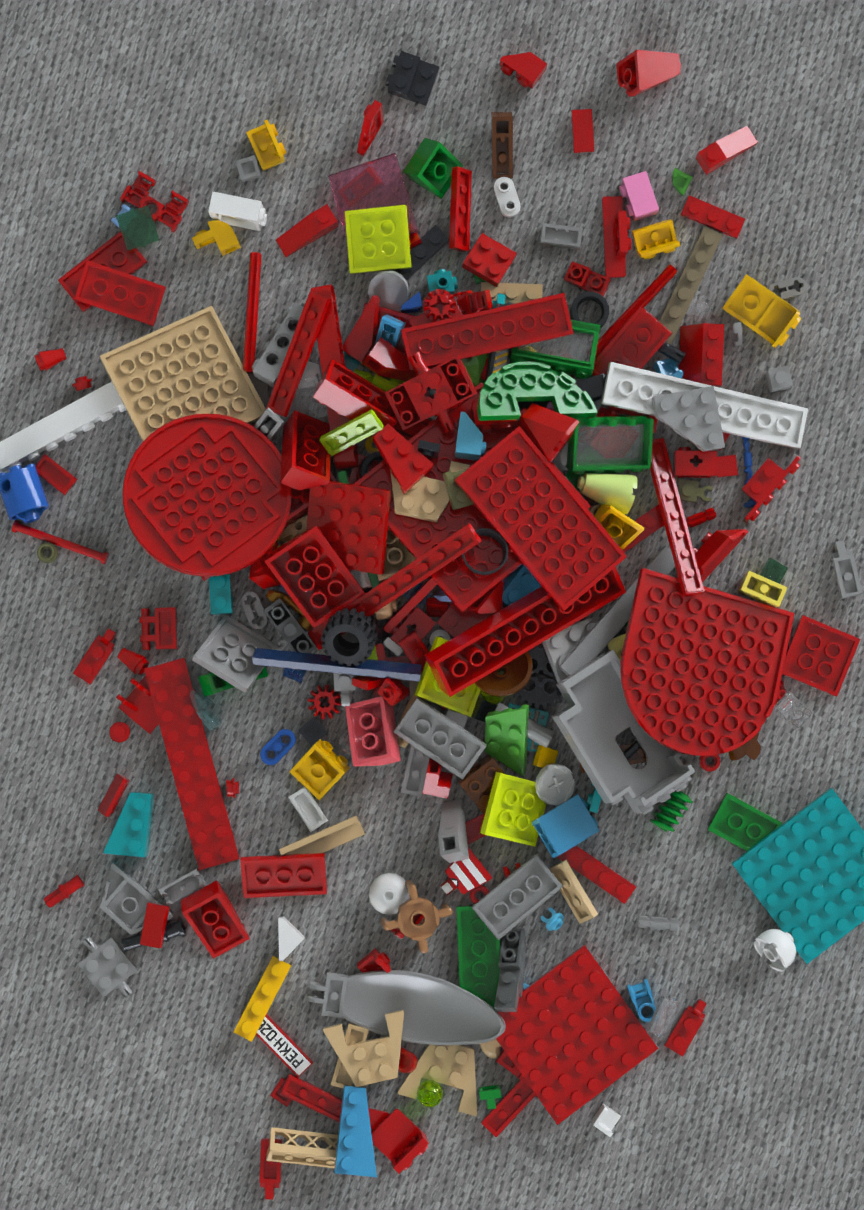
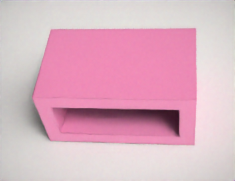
[619,171,659,222]

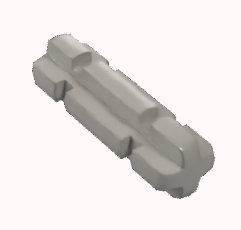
[638,915,679,931]

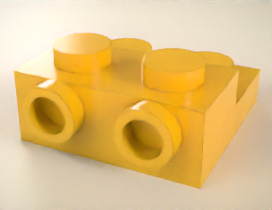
[289,739,350,800]

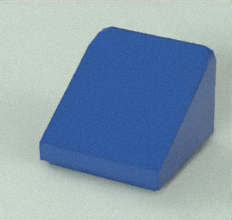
[401,292,422,313]

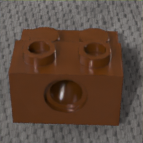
[456,754,505,814]

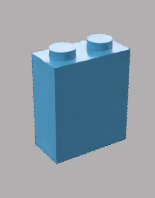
[532,795,600,858]

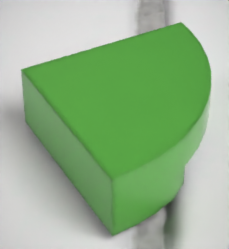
[672,168,693,196]

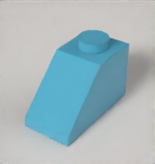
[454,412,486,461]

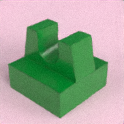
[479,1085,501,1109]

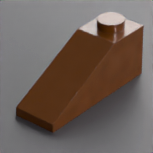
[491,112,513,179]

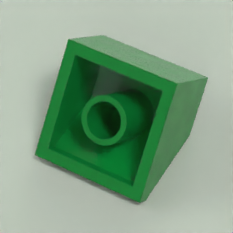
[403,138,463,199]

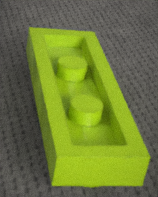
[319,409,384,456]

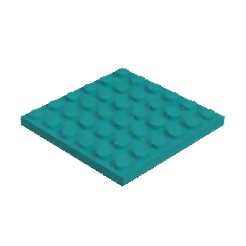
[731,788,864,964]

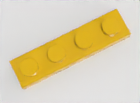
[233,956,291,1042]

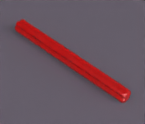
[243,252,262,372]
[588,265,677,359]

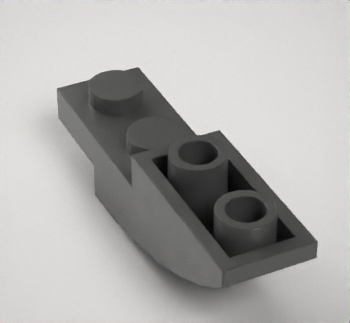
[494,928,526,1012]

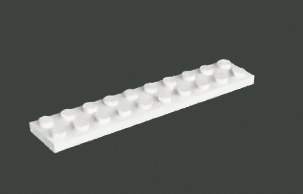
[601,362,808,450]

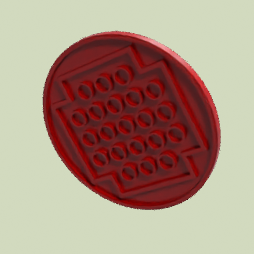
[122,413,292,577]

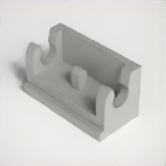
[159,868,207,906]

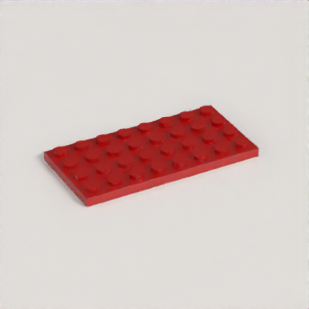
[454,426,627,611]

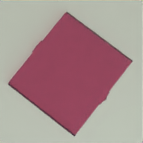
[328,153,418,240]

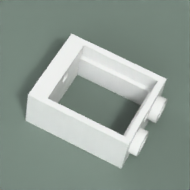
[208,192,267,231]

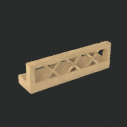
[279,815,365,855]
[266,1127,338,1168]

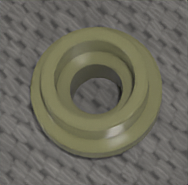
[37,543,58,563]

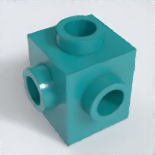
[427,269,458,295]

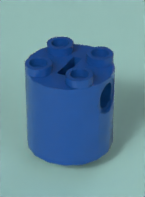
[0,464,49,524]

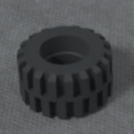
[321,608,378,667]

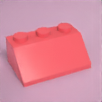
[345,696,401,766]

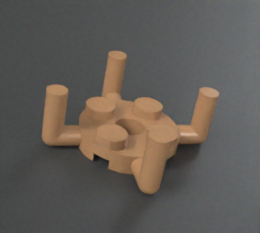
[380,880,453,954]

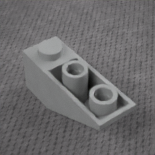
[438,799,469,863]

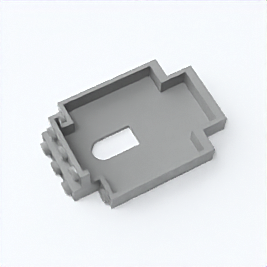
[552,650,695,815]

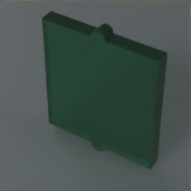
[116,206,160,251]

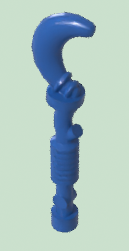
[742,437,757,508]

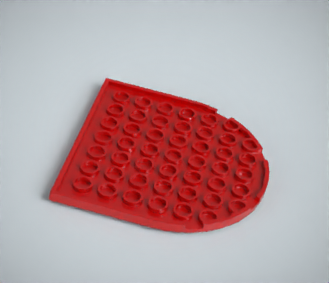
[620,568,795,756]

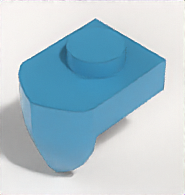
[653,358,683,379]

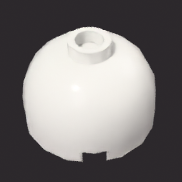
[369,873,410,915]
[754,929,796,972]

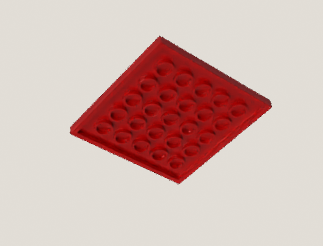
[496,945,658,1125]

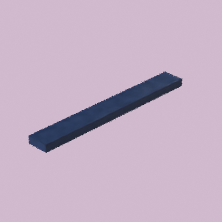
[252,648,422,681]

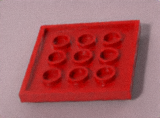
[306,481,391,575]

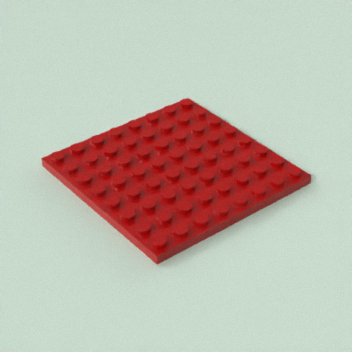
[354,382,591,613]

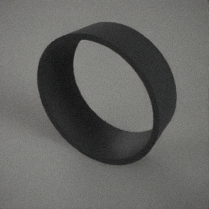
[462,528,508,575]

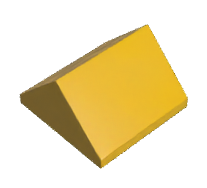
[594,504,644,550]

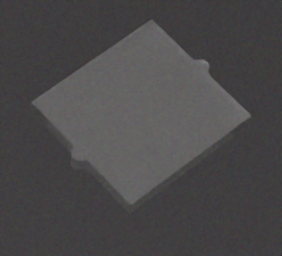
[647,996,682,1037]

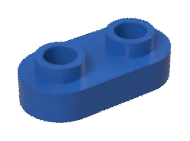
[260,729,296,765]

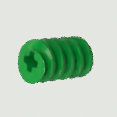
[649,790,693,832]

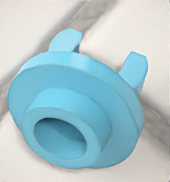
[541,908,564,931]

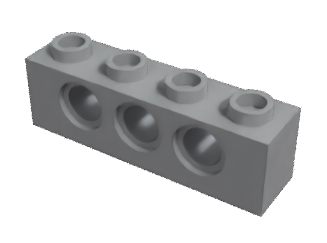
[252,302,304,388]

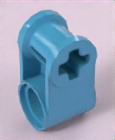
[627,979,657,1022]

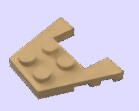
[390,461,470,523]
[323,1010,404,1087]
[397,1044,477,1116]

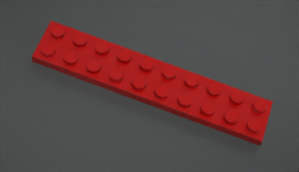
[144,658,240,870]

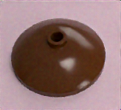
[475,651,532,696]

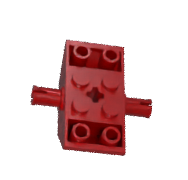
[385,351,477,433]

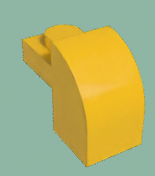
[192,220,241,256]

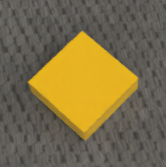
[532,745,558,768]

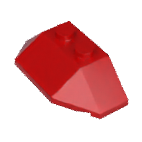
[694,529,749,583]

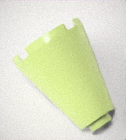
[577,473,637,515]

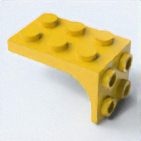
[722,274,801,348]

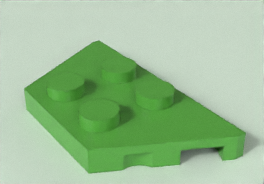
[485,704,529,776]

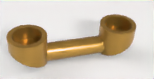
[265,590,313,632]

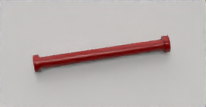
[12,520,109,565]

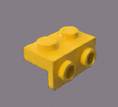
[246,119,287,171]
[632,219,680,259]

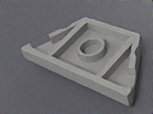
[100,862,174,935]

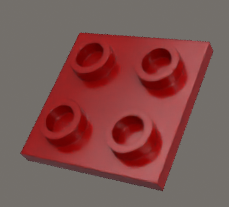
[116,676,159,734]

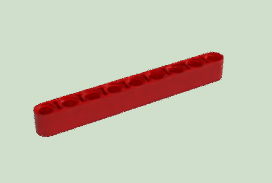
[311,284,359,470]

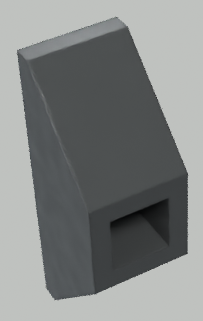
[263,598,317,653]

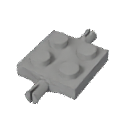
[78,936,137,998]

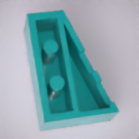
[103,792,154,857]

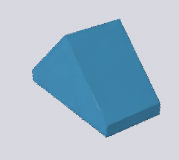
[375,315,406,348]

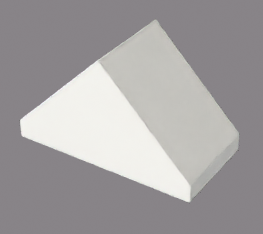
[278,917,305,961]

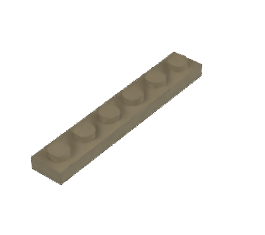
[659,226,723,344]

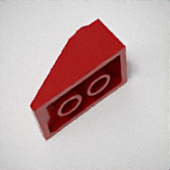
[181,880,250,959]

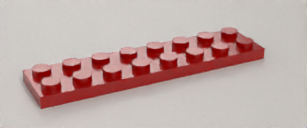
[401,293,574,371]

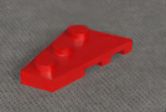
[373,424,434,494]

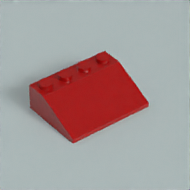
[264,525,365,628]

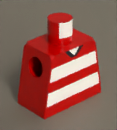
[440,847,492,895]

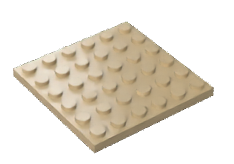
[100,306,266,442]

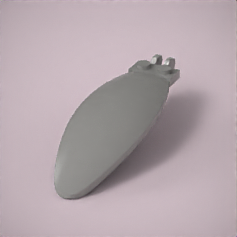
[306,970,506,1045]

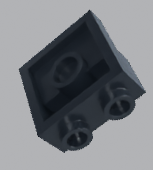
[385,51,440,106]

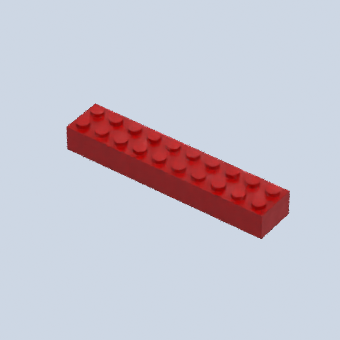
[424,567,626,697]

